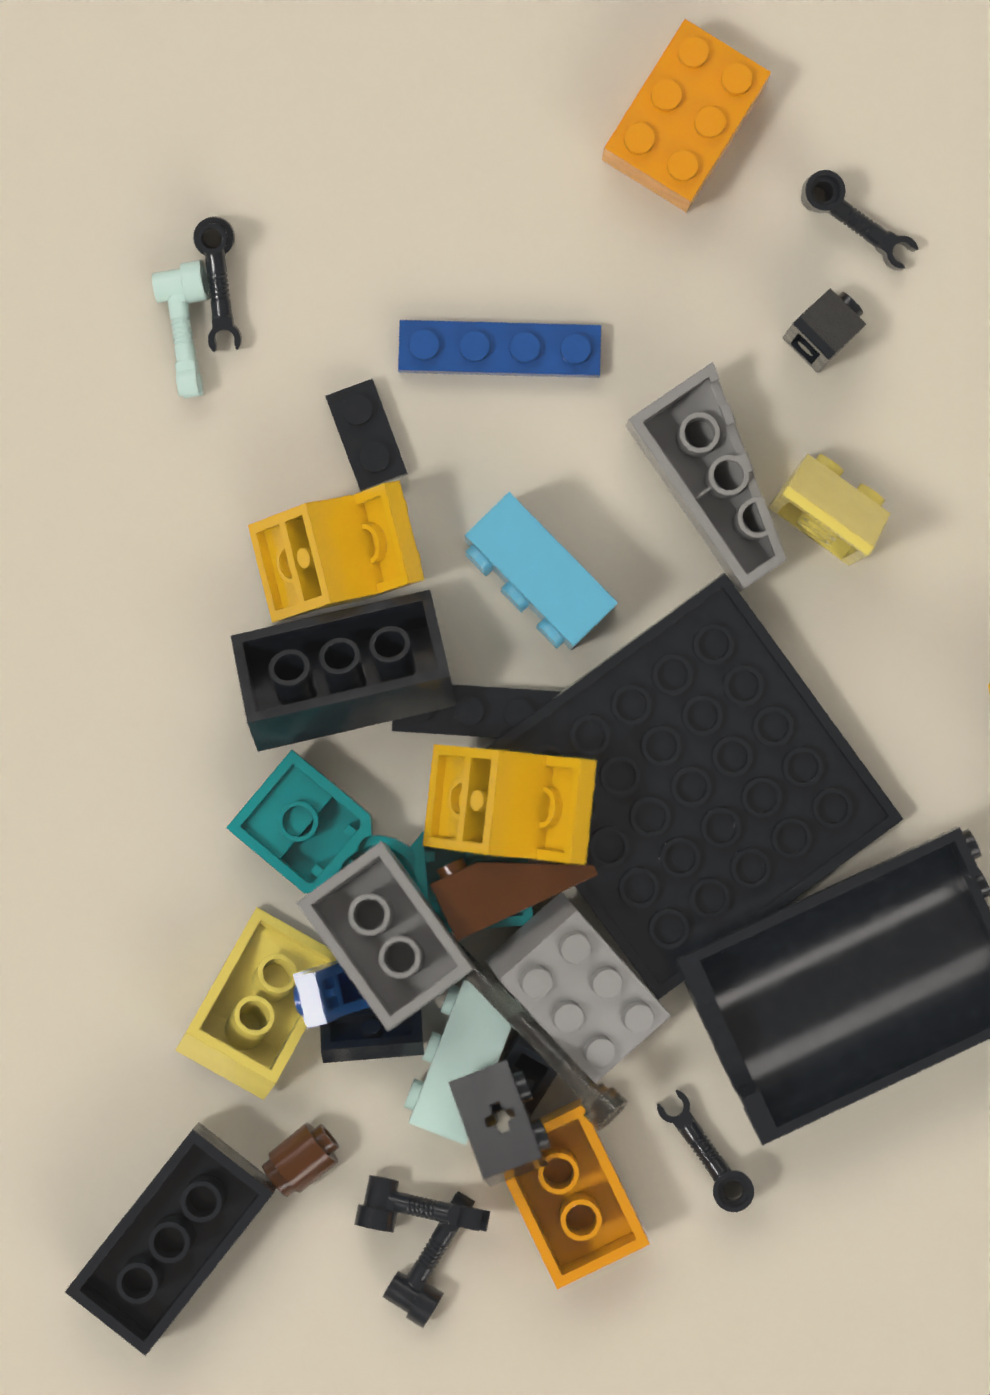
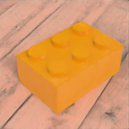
[602,19,771,213]
[505,1098,650,1289]

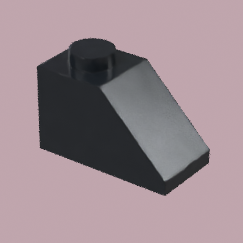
[783,288,866,374]

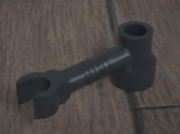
[801,170,919,271]
[193,216,242,352]
[657,1090,754,1212]
[354,1175,490,1232]
[383,1191,475,1328]

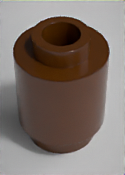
[262,1122,340,1197]

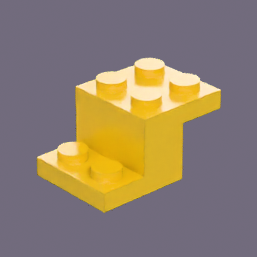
[248,480,425,623]
[423,744,597,865]

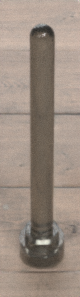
[457,941,628,1131]

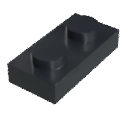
[325,379,408,492]
[320,1007,424,1063]

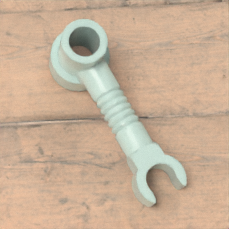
[152,260,210,398]

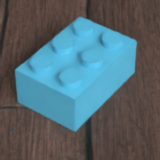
[465,492,618,650]

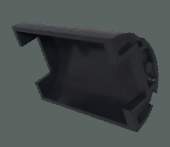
[675,826,990,1146]

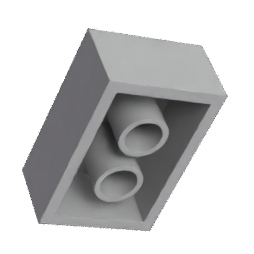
[297,841,477,1031]
[485,892,671,1084]

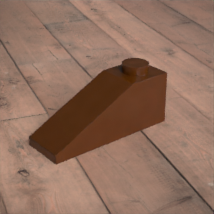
[430,857,598,941]

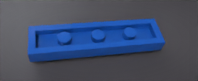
[398,320,601,378]

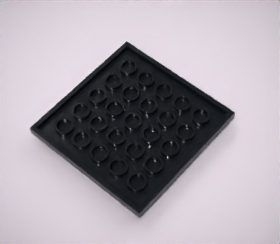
[484,573,903,1000]

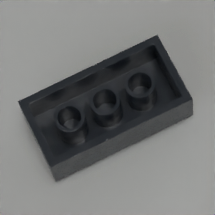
[231,590,457,752]
[65,1122,276,1356]

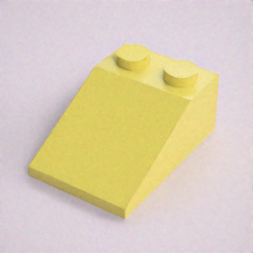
[767,454,891,566]
[175,907,337,1100]

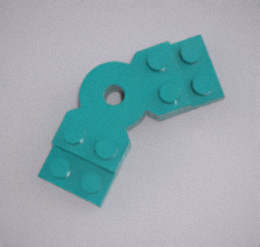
[226,749,533,932]

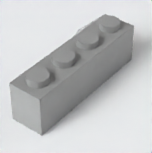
[626,362,787,592]

